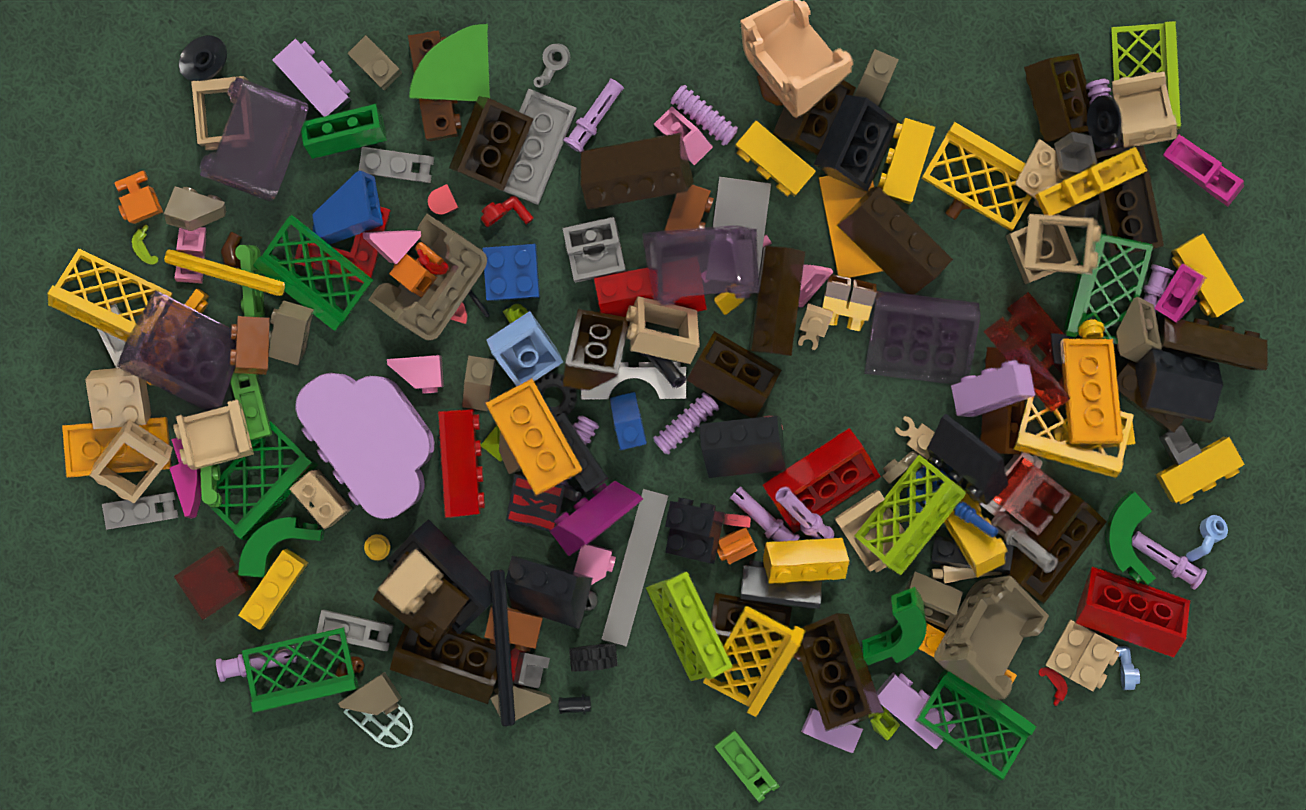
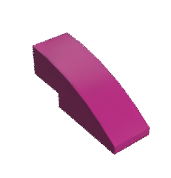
[1163,135,1244,207]
[169,438,201,519]

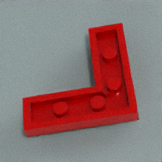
[295,207,391,283]

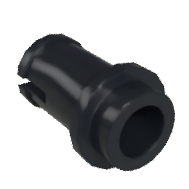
[559,694,591,715]

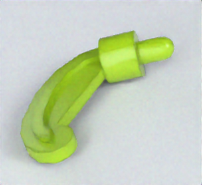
[132,225,158,264]

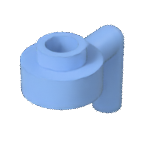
[1186,515,1228,562]
[1116,646,1140,690]

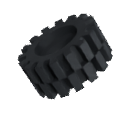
[534,373,577,419]
[569,644,618,672]

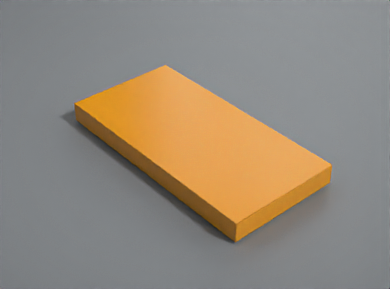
[819,176,883,278]
[1060,339,1123,444]
[486,379,583,496]
[62,417,171,477]

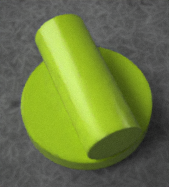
[503,304,528,324]

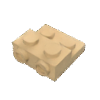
[1045,619,1120,691]

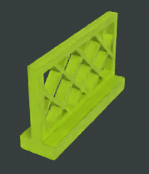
[1111,21,1181,129]
[854,455,967,575]
[646,572,733,681]

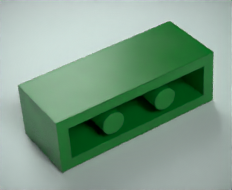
[300,104,387,159]

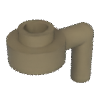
[882,451,926,484]

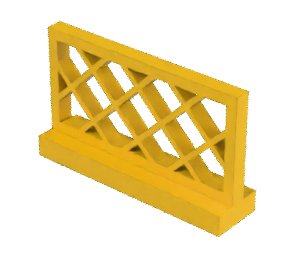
[921,122,1032,231]
[47,249,172,350]
[1014,387,1134,478]
[703,606,805,717]

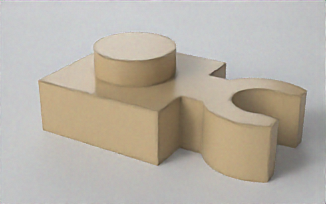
[798,304,833,350]
[894,416,935,460]

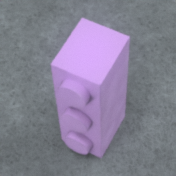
[273,39,351,116]
[951,361,1035,417]
[877,673,956,749]

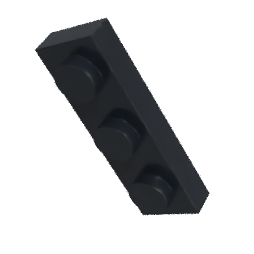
[555,413,608,493]
[931,536,1014,574]

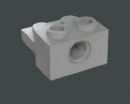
[563,217,626,283]

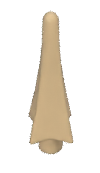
[931,565,1002,584]

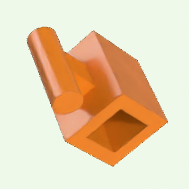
[115,170,163,224]
[389,242,444,298]
[717,527,757,564]

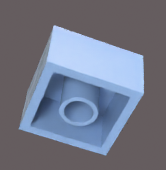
[487,311,563,386]

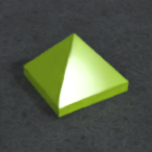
[481,426,503,462]
[870,706,900,740]

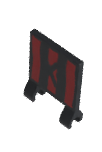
[506,472,584,532]

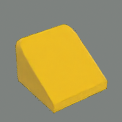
[714,284,745,315]

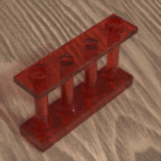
[983,292,1071,412]

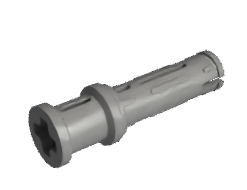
[991,512,1058,572]

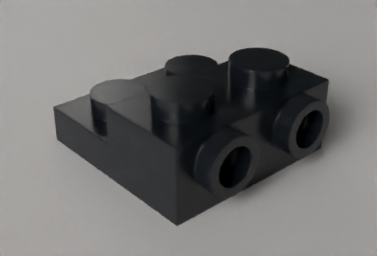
[665,497,725,564]

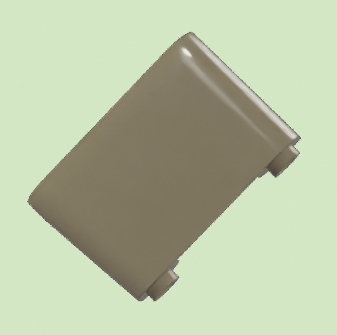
[369,214,487,340]
[934,576,1049,699]

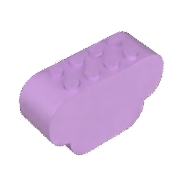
[296,373,435,518]

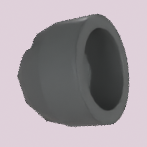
[585,590,598,611]

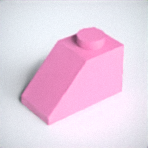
[654,107,713,165]
[387,355,444,393]
[574,543,616,585]

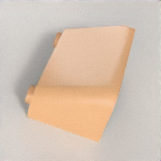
[741,0,853,118]

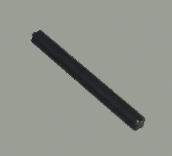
[490,569,516,726]

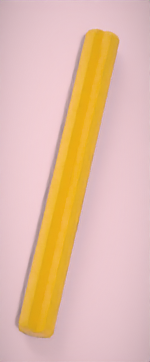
[164,249,285,296]

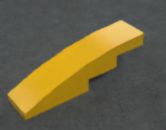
[1035,147,1147,216]

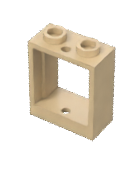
[191,76,254,150]
[1024,214,1101,274]
[626,296,699,364]
[90,420,173,503]
[290,470,353,529]

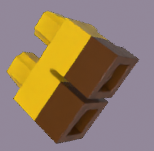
[822,274,877,331]

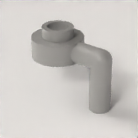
[534,43,570,87]

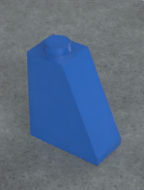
[312,170,383,244]
[610,392,647,450]

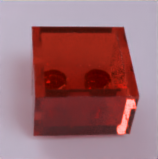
[993,457,1071,536]
[174,546,251,620]

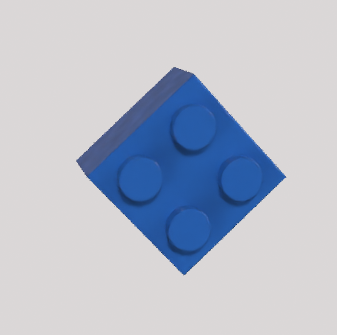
[483,244,540,301]

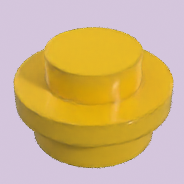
[1078,319,1105,339]
[364,534,391,560]

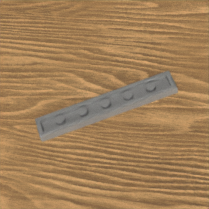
[602,489,668,646]

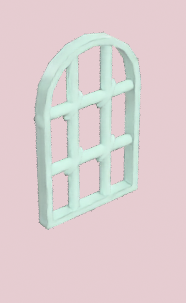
[343,704,413,748]

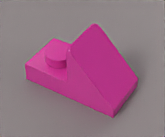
[1154,264,1207,322]

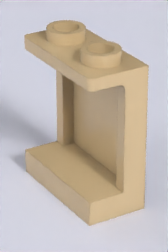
[1112,72,1177,148]
[174,400,254,470]
[834,490,905,573]

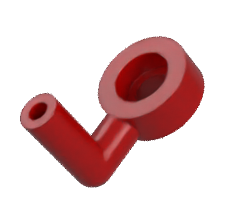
[480,196,534,227]

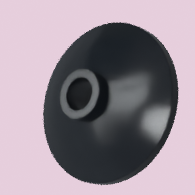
[179,35,227,81]
[1087,95,1122,148]

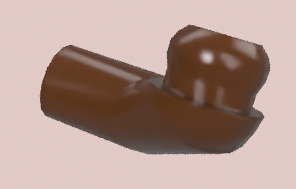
[757,75,783,106]
[945,192,983,220]
[221,231,242,269]
[335,656,365,677]

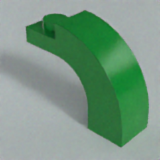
[1105,491,1156,585]
[238,516,325,578]
[862,587,927,665]

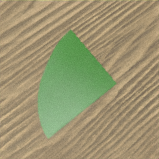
[410,24,490,101]

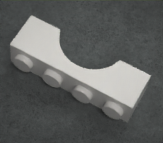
[581,362,686,399]

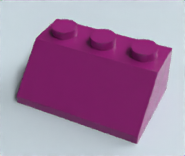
[550,481,643,556]

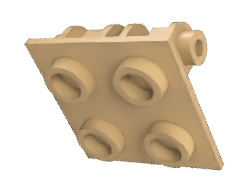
[1015,139,1075,208]

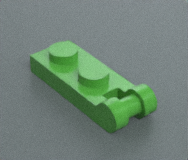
[235,245,265,317]
[229,371,272,441]
[201,464,222,508]
[714,729,780,803]

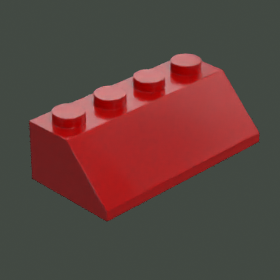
[594,257,707,326]
[439,409,485,517]
[762,428,881,533]
[1075,567,1190,657]

